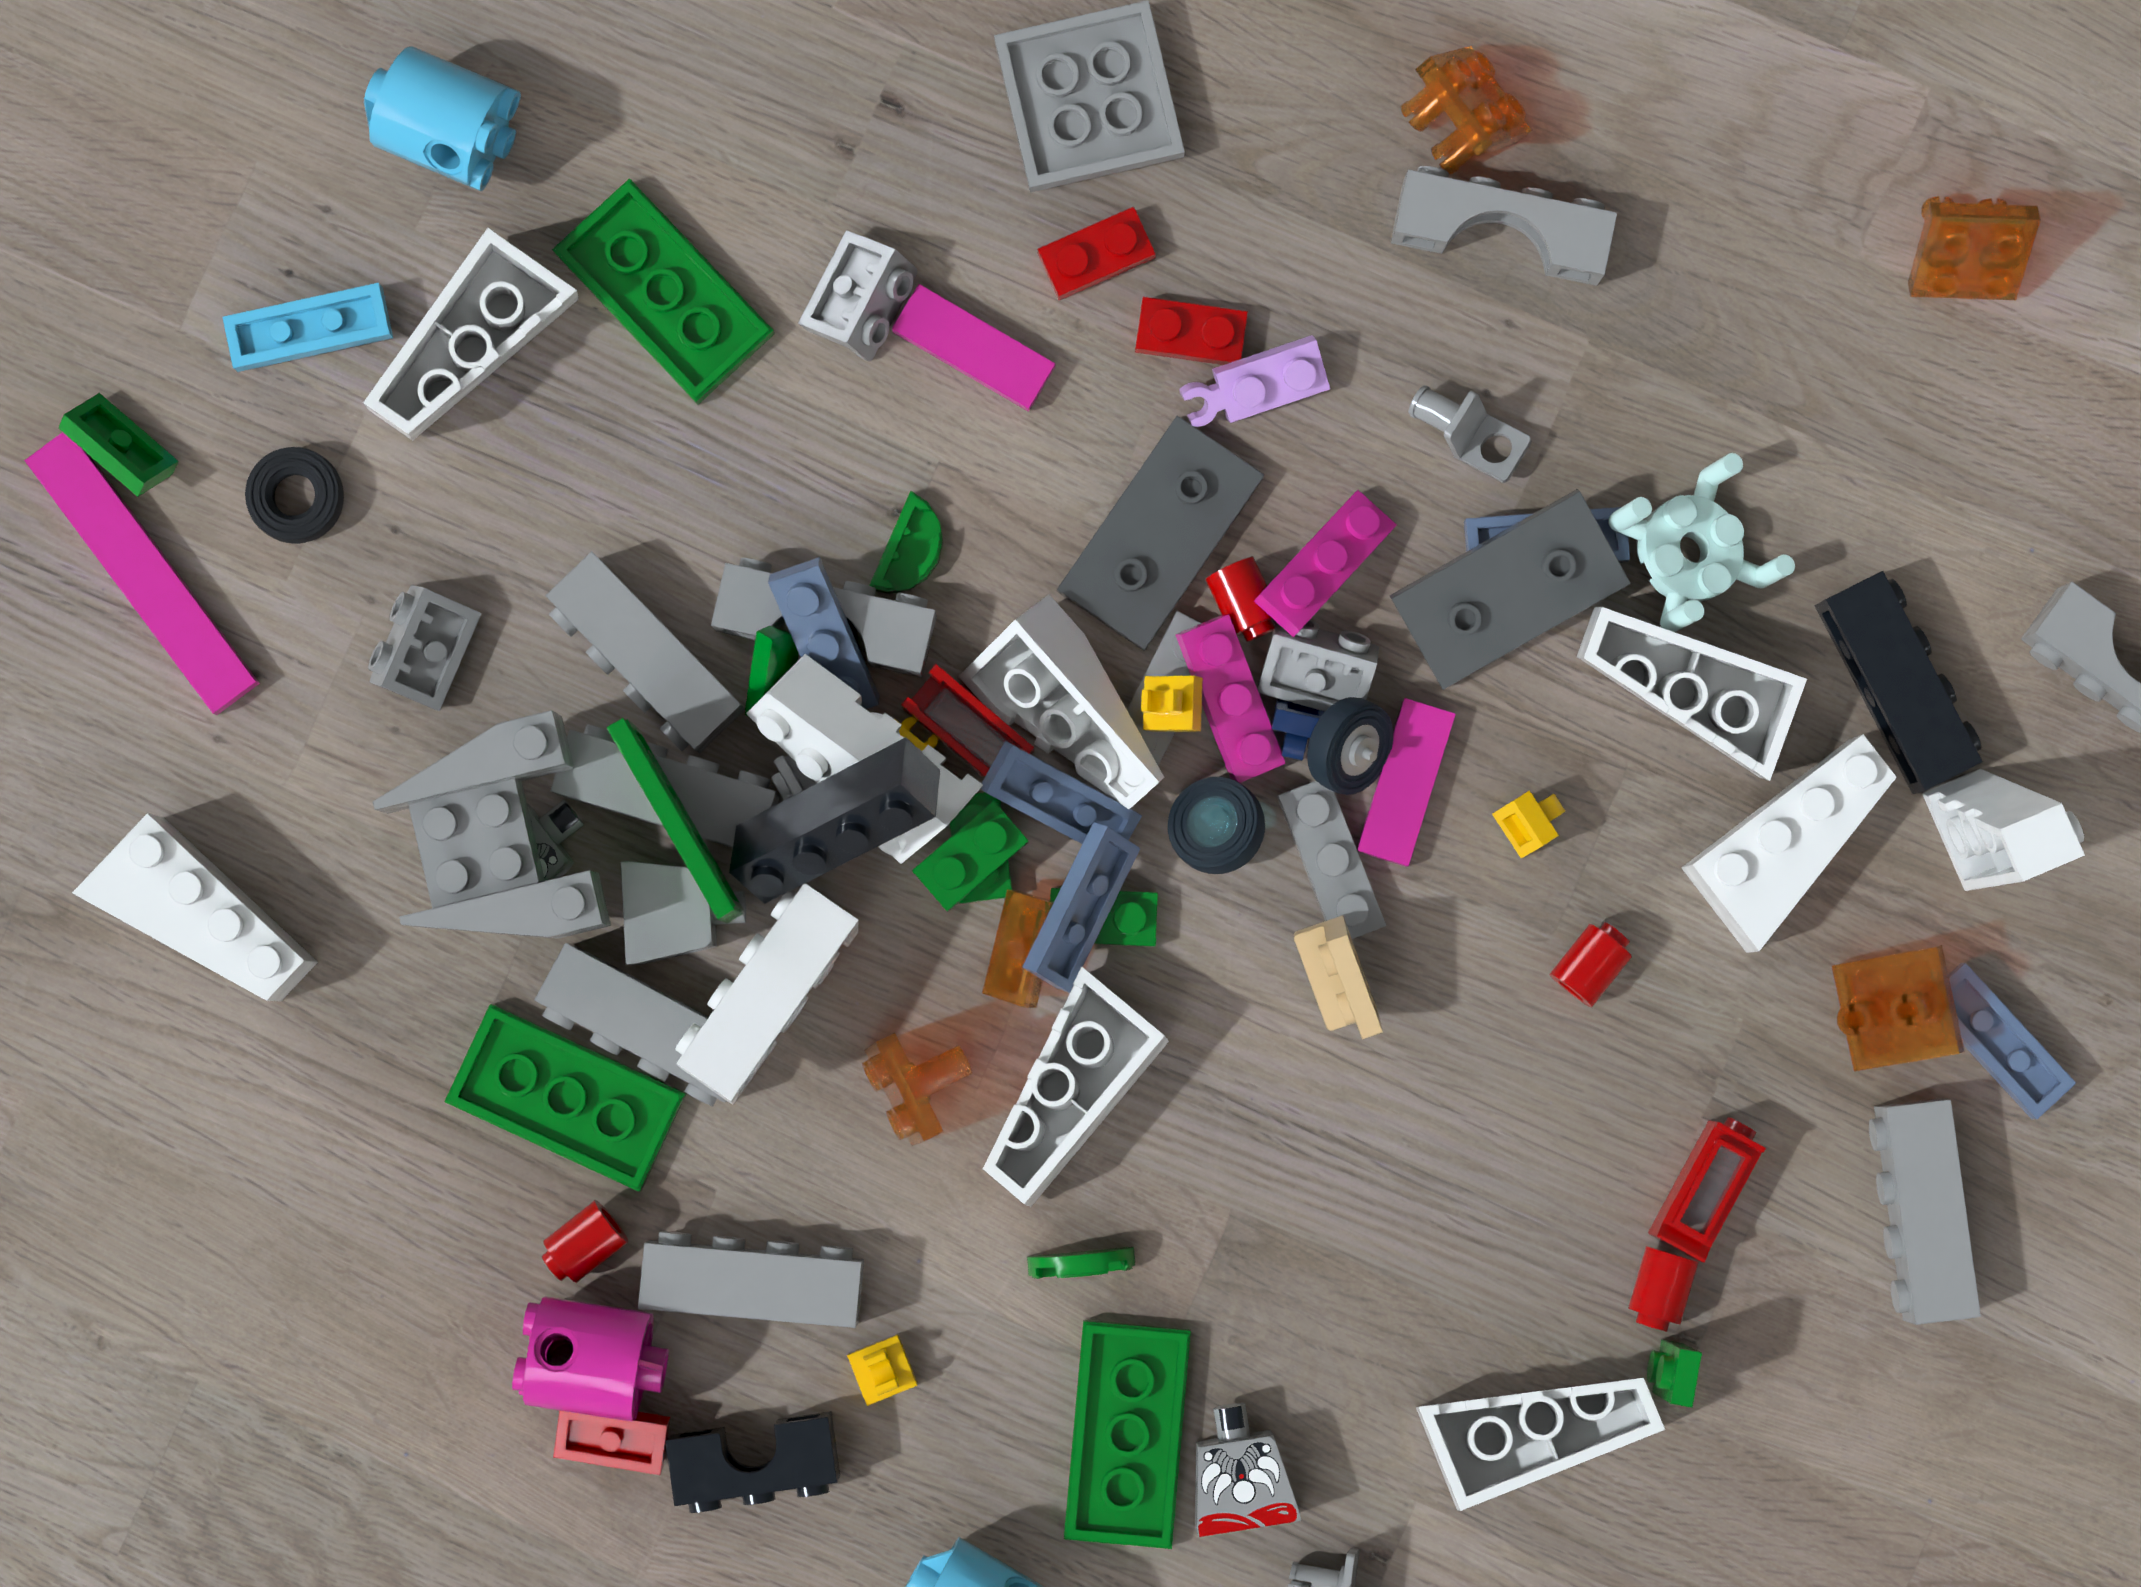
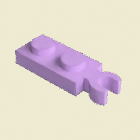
[1179,335,1330,427]

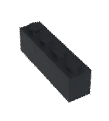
[1815,571,1983,794]
[729,737,940,904]

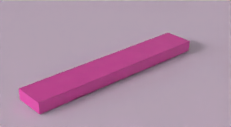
[24,432,260,715]

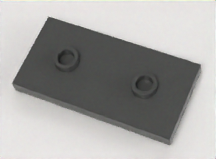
[1057,416,1265,651]
[1390,489,1631,690]

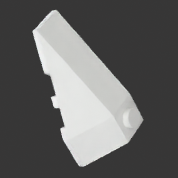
[958,594,1165,809]

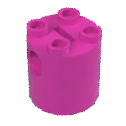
[512,1296,669,1422]

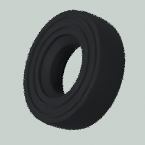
[245,447,344,544]

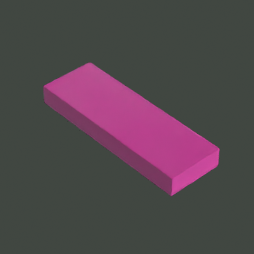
[892,284,1056,412]
[1357,698,1456,867]

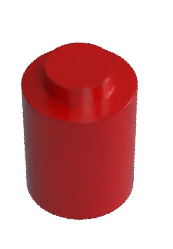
[1205,556,1275,642]
[1549,922,1632,1008]
[542,1200,628,1283]
[1628,1246,1699,1332]

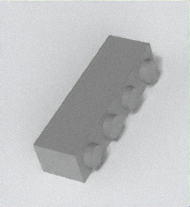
[545,551,745,753]
[550,724,780,847]
[534,943,728,1106]
[1869,1099,1981,1325]
[638,1231,864,1328]

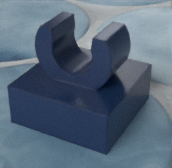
[1272,698,1324,761]

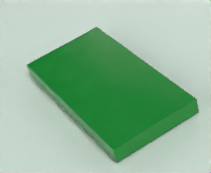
[552,178,775,405]
[606,718,744,923]
[444,1004,687,1192]
[1064,1320,1191,1549]

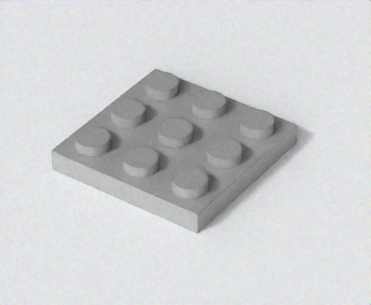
[994,0,1185,192]

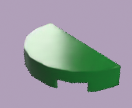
[869,491,943,594]
[745,626,798,718]
[1027,1247,1135,1279]

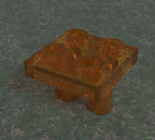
[1401,46,1532,174]
[1908,196,2041,300]
[1832,945,1965,1071]
[862,1033,972,1146]

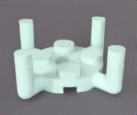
[1608,453,1795,632]

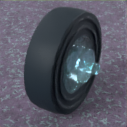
[1168,777,1265,874]

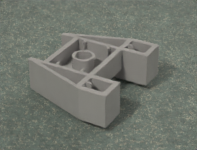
[373,710,611,939]

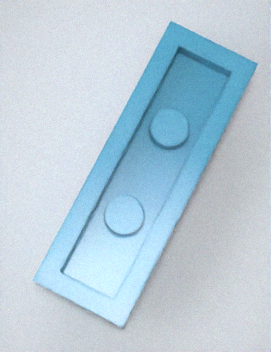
[222,283,393,372]

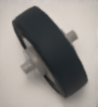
[1307,697,1393,795]

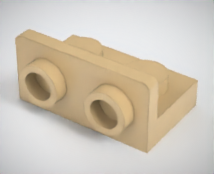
[1294,915,1383,1039]

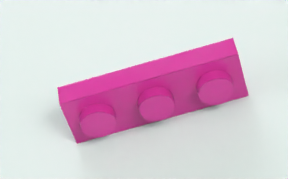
[1254,490,1397,638]
[1175,615,1286,783]

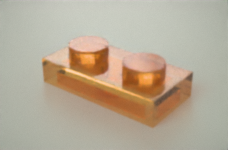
[982,890,1054,1008]

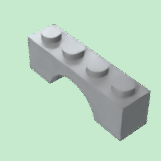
[1391,166,1617,286]
[711,558,937,678]
[2021,582,2141,733]

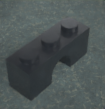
[666,1411,840,1513]

